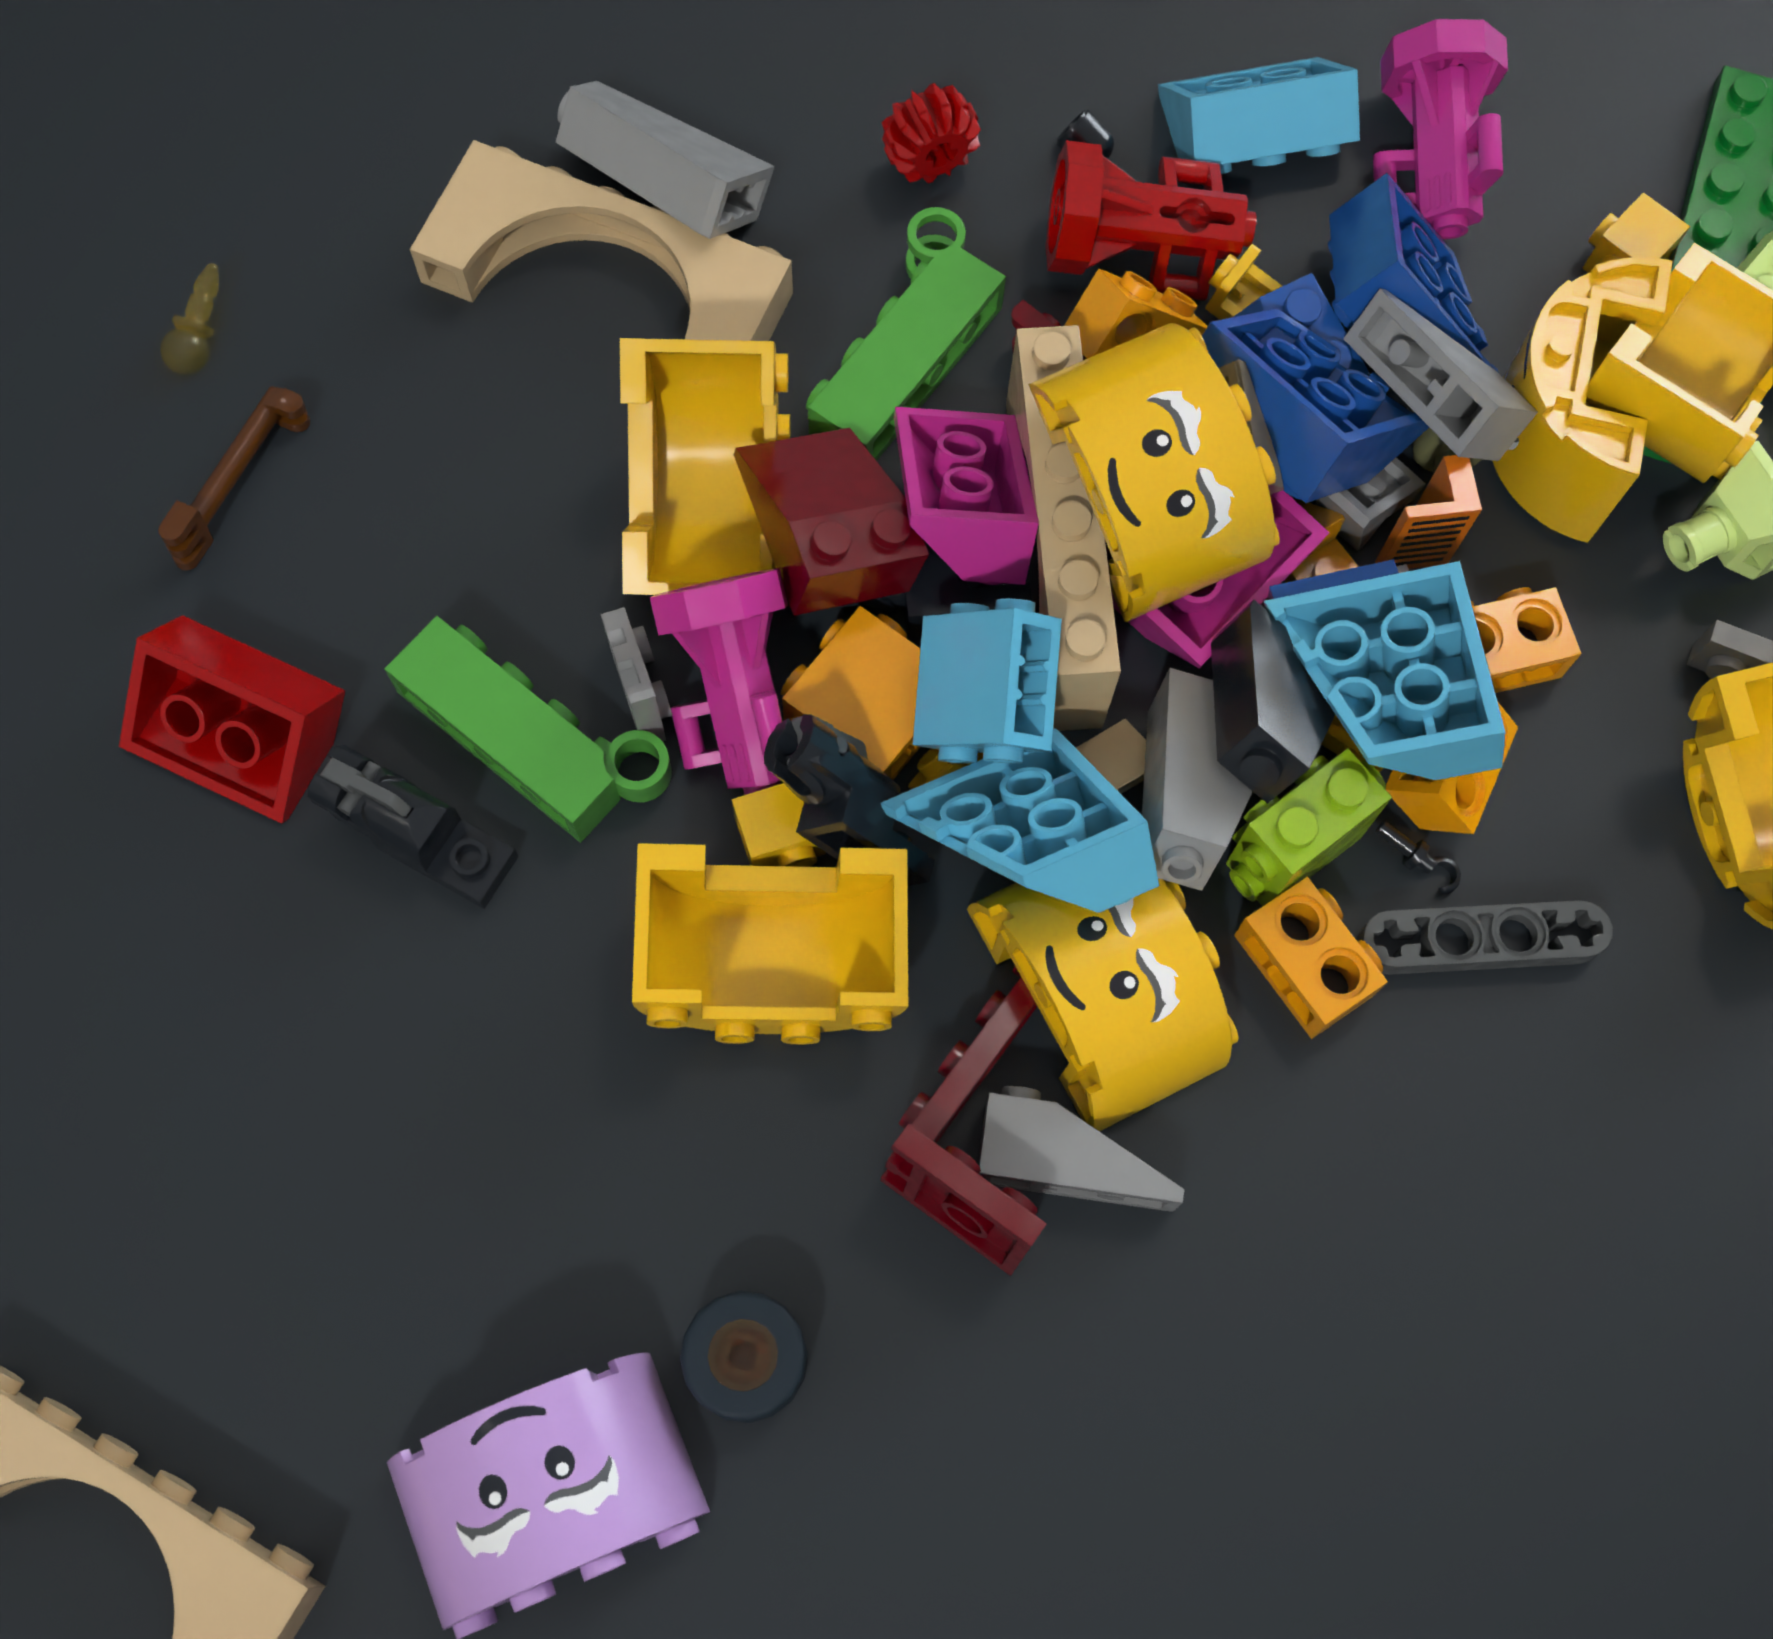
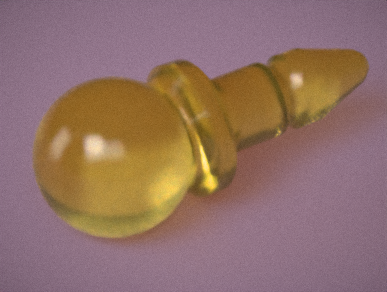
[160,263,219,374]

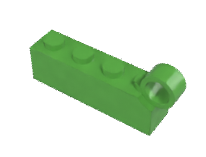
[384,616,672,843]

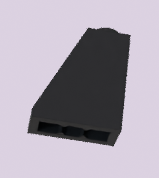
[1211,600,1335,804]

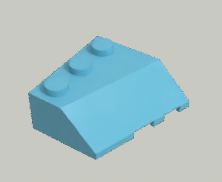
[1264,561,1506,780]
[880,728,1159,913]

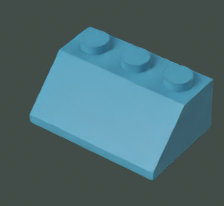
[1158,57,1360,174]

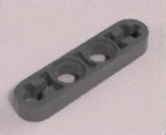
[1357,900,1613,975]

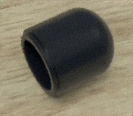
[1057,110,1114,159]

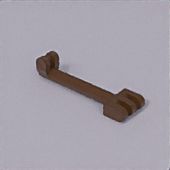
[158,386,311,570]

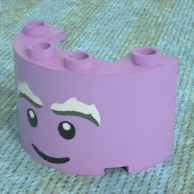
[387,1352,710,1639]

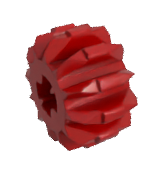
[881,82,981,184]

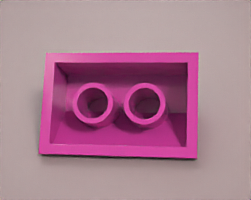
[894,407,1039,585]
[1111,490,1330,668]

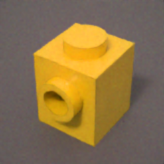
[1582,192,1690,273]
[731,783,826,867]

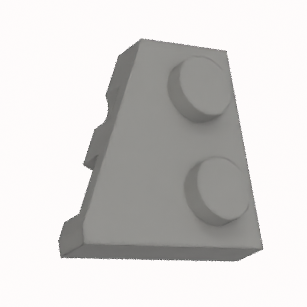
[600,607,672,741]

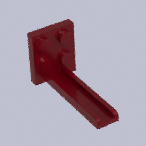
[880,966,1047,1276]

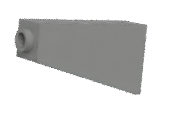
[556,81,775,239]
[1142,668,1252,891]

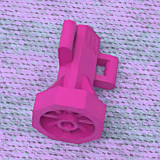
[1373,19,1508,239]
[650,567,788,795]

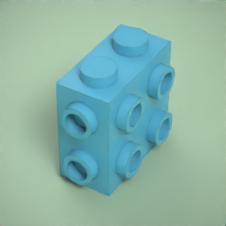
[913,599,1062,764]

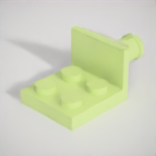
[1663,441,1773,580]

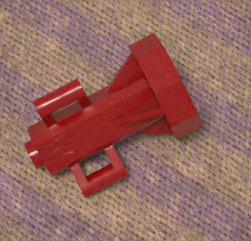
[1045,140,1256,301]

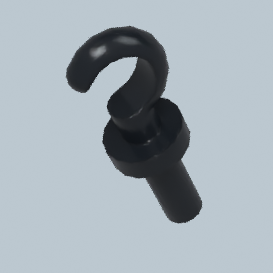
[1375,820,1461,894]

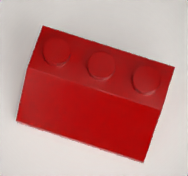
[119,615,346,824]

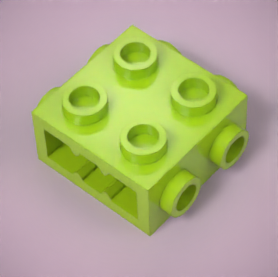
[1226,748,1392,906]

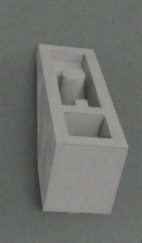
[1343,289,1538,461]
[978,1086,1184,1212]

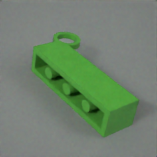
[806,207,1006,461]

